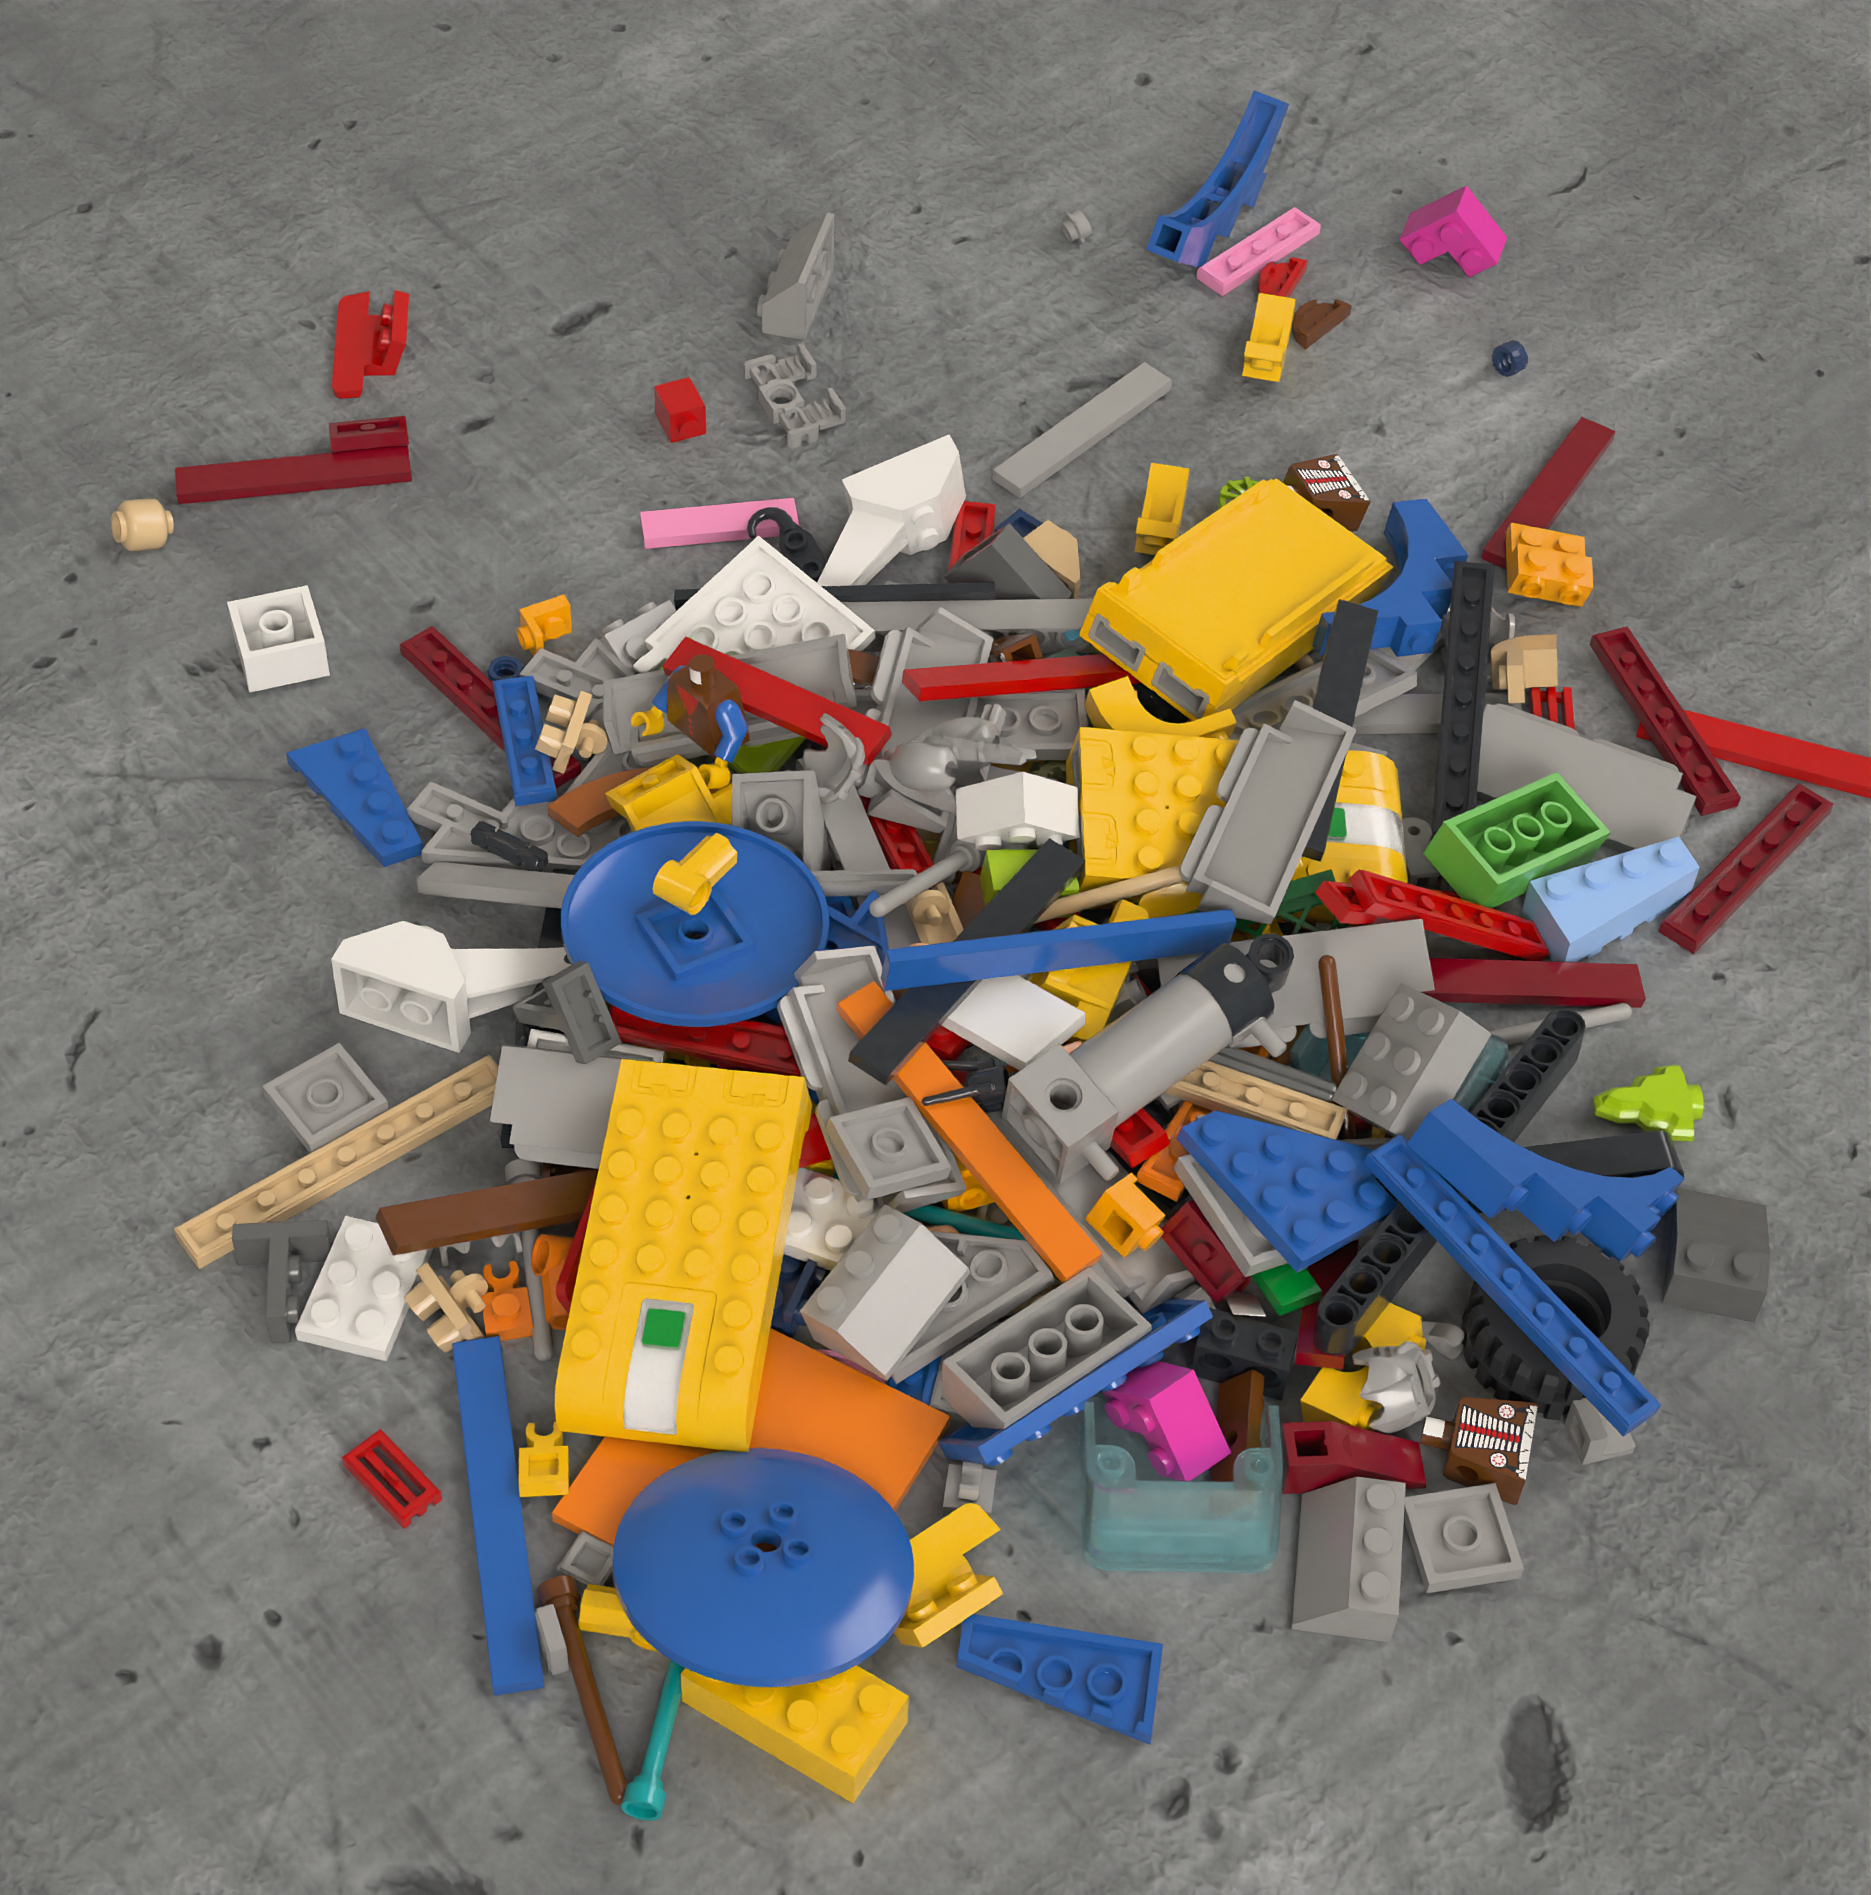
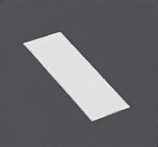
[1226,1293,1266,1316]

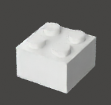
[227,585,330,693]
[956,772,1080,851]

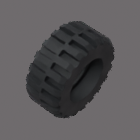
[1461,1235,1650,1420]

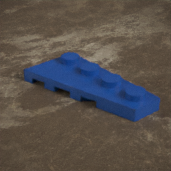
[286,728,423,867]
[956,1614,1163,1745]

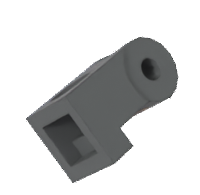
[1399,817,1449,891]

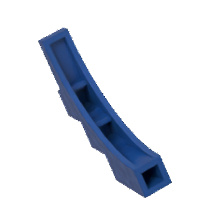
[1146,91,1289,267]
[1312,499,1468,657]
[1407,1099,1685,1262]

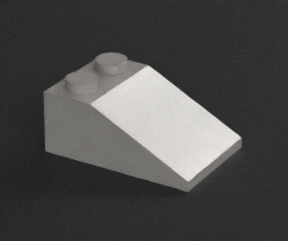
[732,770,831,897]

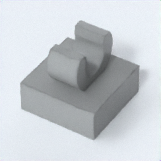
[942,1461,997,1518]

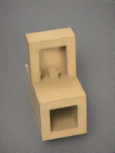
[1491,634,1558,703]

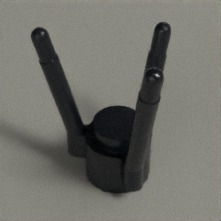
[922,1059,1010,1113]

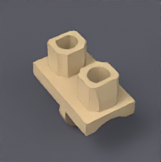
[535,691,608,774]
[905,882,964,944]
[404,1262,488,1353]

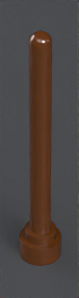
[1318,955,1357,1140]
[537,1575,627,1805]

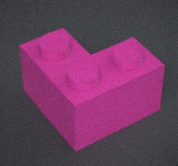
[1399,185,1507,277]
[1103,1361,1231,1483]

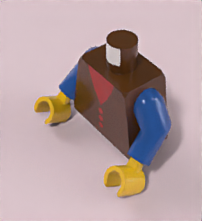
[631,654,750,789]

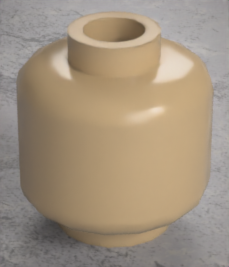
[111,498,174,551]

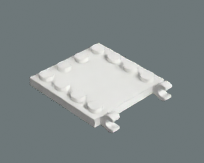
[633,536,876,675]

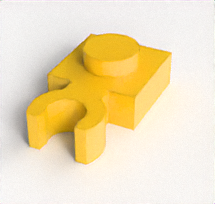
[519,1422,569,1497]

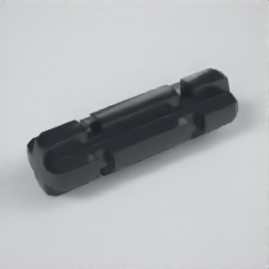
[470,821,549,872]

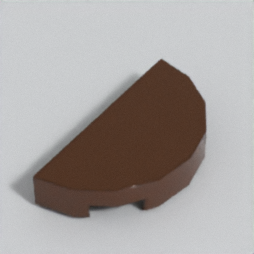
[1292,299,1352,350]

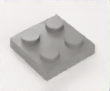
[262,1043,389,1153]
[825,1097,952,1200]
[1404,1483,1524,1593]

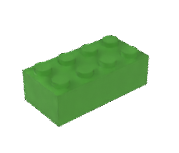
[1423,772,1611,909]

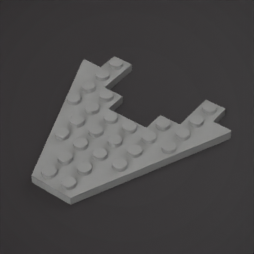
[407,639,735,873]

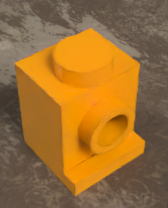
[1085,1173,1166,1258]

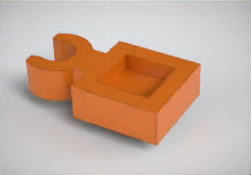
[481,1261,533,1341]

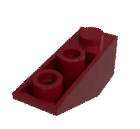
[1276,1421,1427,1495]

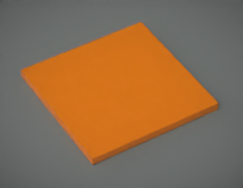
[552,1328,950,1552]

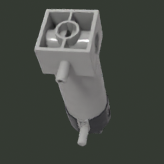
[1002,933,1294,1184]

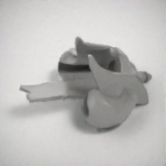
[874,717,1037,816]

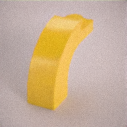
[1242,293,1296,383]
[1135,463,1190,555]
[1084,676,1237,740]

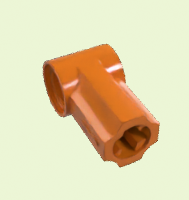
[531,1234,574,1330]

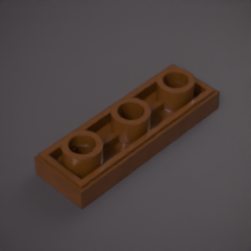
[1208,1369,1264,1516]

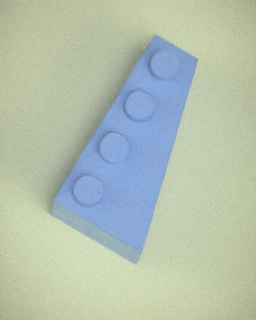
[1521,837,1700,962]

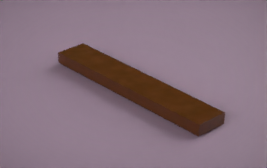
[375,1169,599,1256]

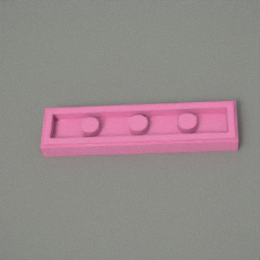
[1196,207,1321,296]
[640,498,799,549]

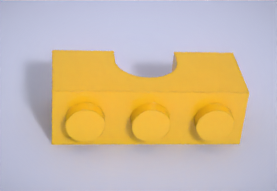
[1300,1303,1426,1431]

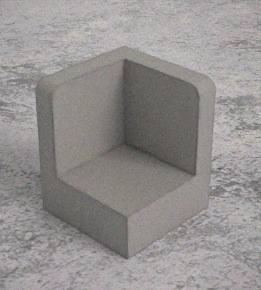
[1564,1398,1635,1465]

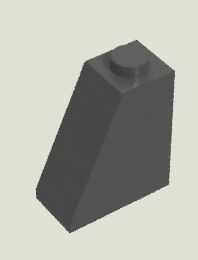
[944,523,1072,600]

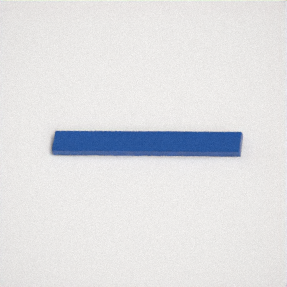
[881,909,1237,991]
[1364,1134,1661,1437]
[452,1336,544,1696]

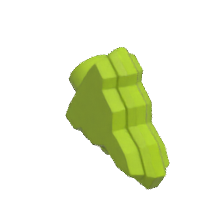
[1592,1064,1704,1142]

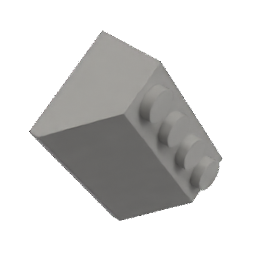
[942,1267,1152,1429]

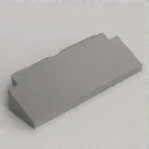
[854,606,994,833]
[603,633,857,767]
[1179,700,1357,924]
[1433,703,1696,853]
[1157,919,1435,1048]
[777,946,967,1213]
[490,1044,696,1169]
[977,1071,1199,1314]

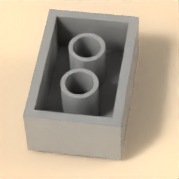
[1332,983,1492,1141]

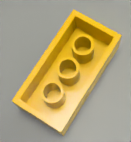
[680,1665,909,1803]

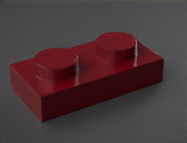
[329,416,409,452]
[1161,1200,1249,1303]

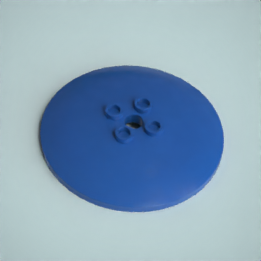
[561,821,829,1027]
[612,1448,914,1687]

